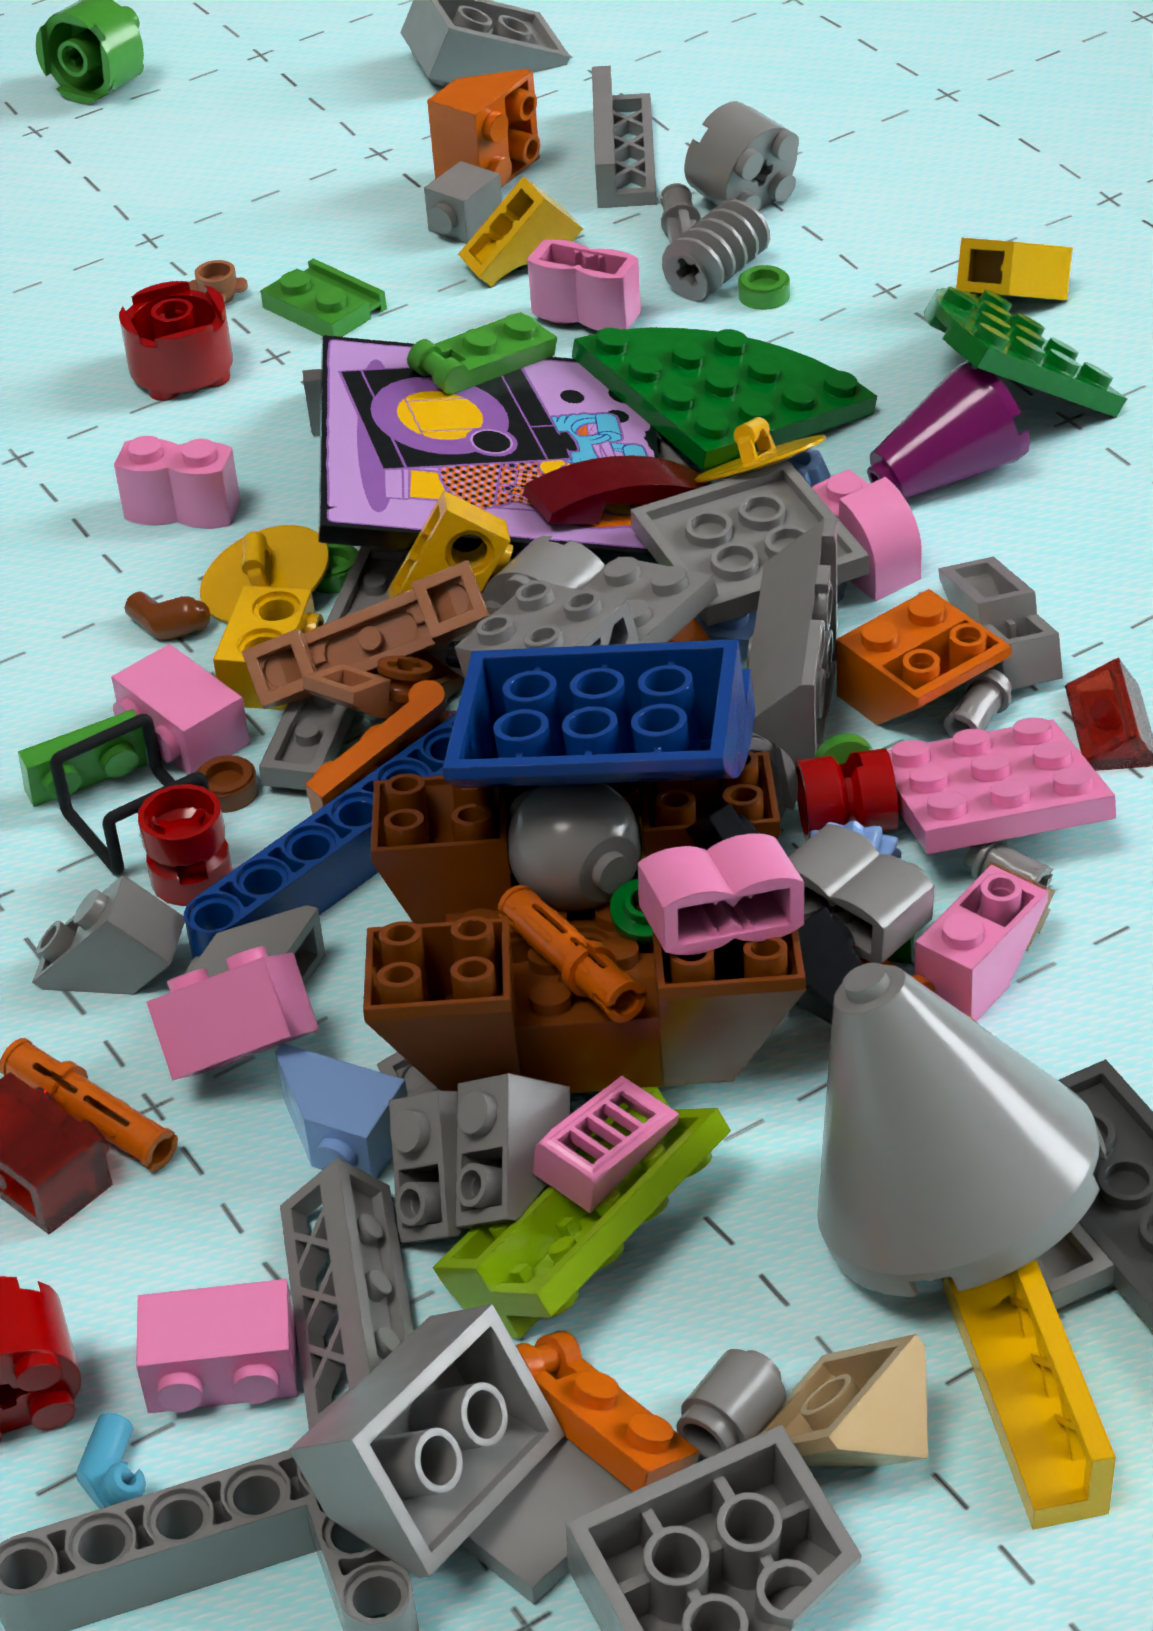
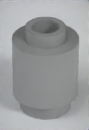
[676,1349,786,1460]

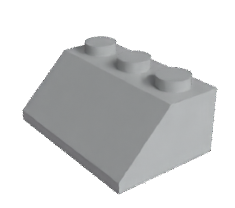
[289,1304,565,1578]

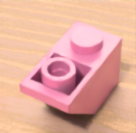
[914,865,1048,1022]

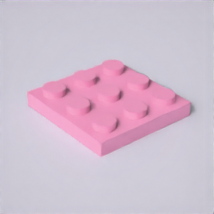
[887,718,1116,854]

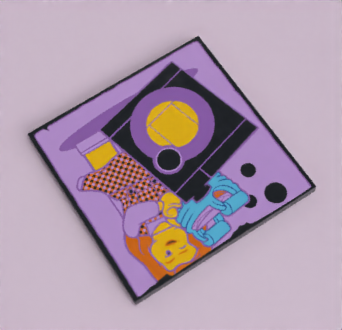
[318,335,659,565]

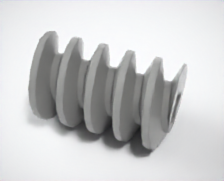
[662,199,771,301]

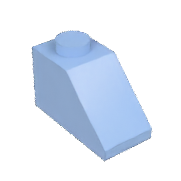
[275,1043,407,1179]

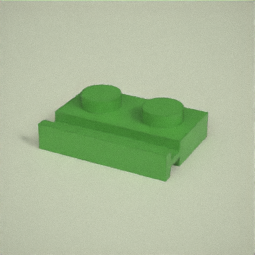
[260,258,387,337]

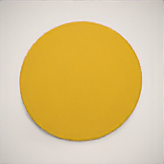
[695,417,826,483]
[200,525,330,623]

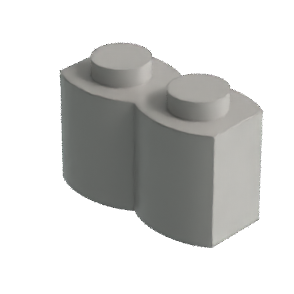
[788,824,935,963]

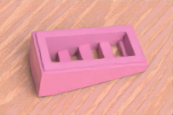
[532,1076,679,1213]

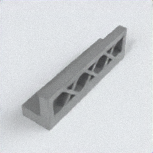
[592,65,657,208]
[280,1158,414,1430]

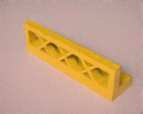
[943,1259,1116,1530]

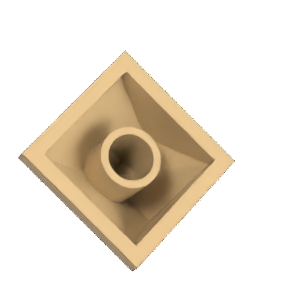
[758,1334,928,1467]

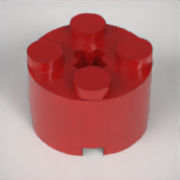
[119,281,233,401]
[0,1276,81,1441]

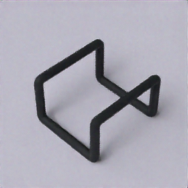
[50,714,209,875]

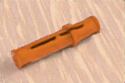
[497,885,646,1023]
[0,1038,178,1171]

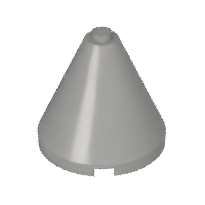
[817,962,1107,1297]

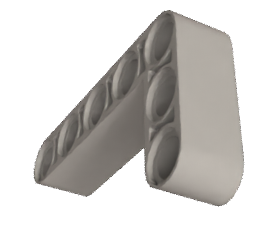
[0,1450,419,1631]

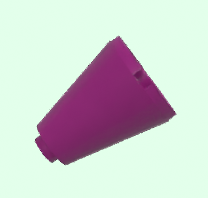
[867,360,1030,499]

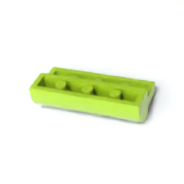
[432,1087,731,1339]

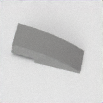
[938,556,1063,690]

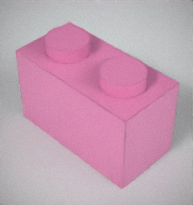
[111,644,250,775]
[146,946,319,1080]
[136,1279,298,1413]

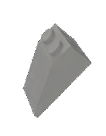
[400,0,571,87]

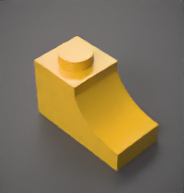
[458,176,583,287]

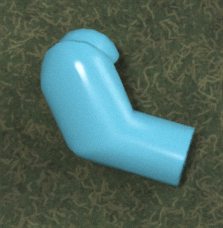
[76,1413,146,1509]

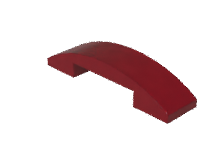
[523,455,713,524]

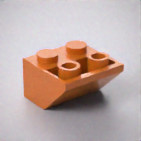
[427,69,540,188]
[836,589,1012,725]

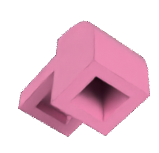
[812,469,922,602]

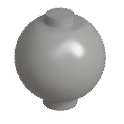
[507,783,642,912]

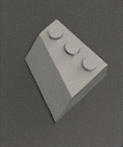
[747,518,838,766]
[566,1425,862,1631]

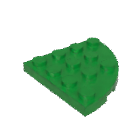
[924,287,1127,418]
[572,327,877,470]

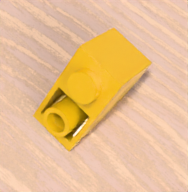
[956,237,1073,300]

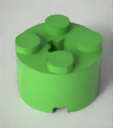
[35,0,144,104]

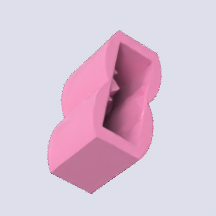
[527,239,641,331]
[114,436,241,529]
[638,834,804,955]

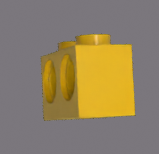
[388,490,513,598]
[213,585,324,710]

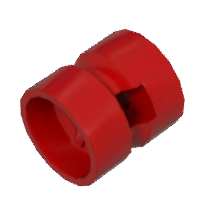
[795,748,899,841]
[138,784,233,906]

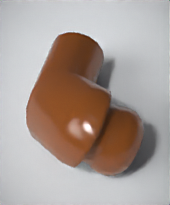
[124,591,210,641]

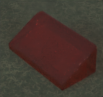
[1065,657,1153,771]

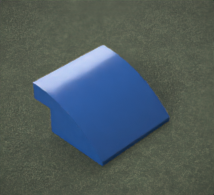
[443,639,755,788]

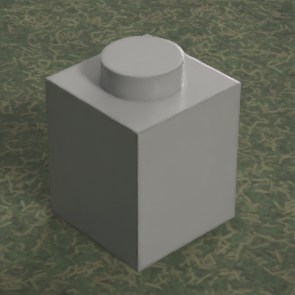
[424,161,502,244]

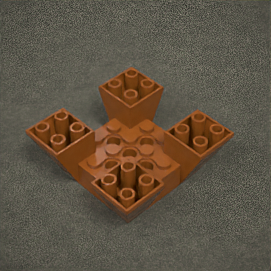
[363,751,806,1093]

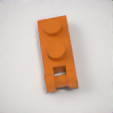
[305,680,449,814]
[516,1331,700,1492]

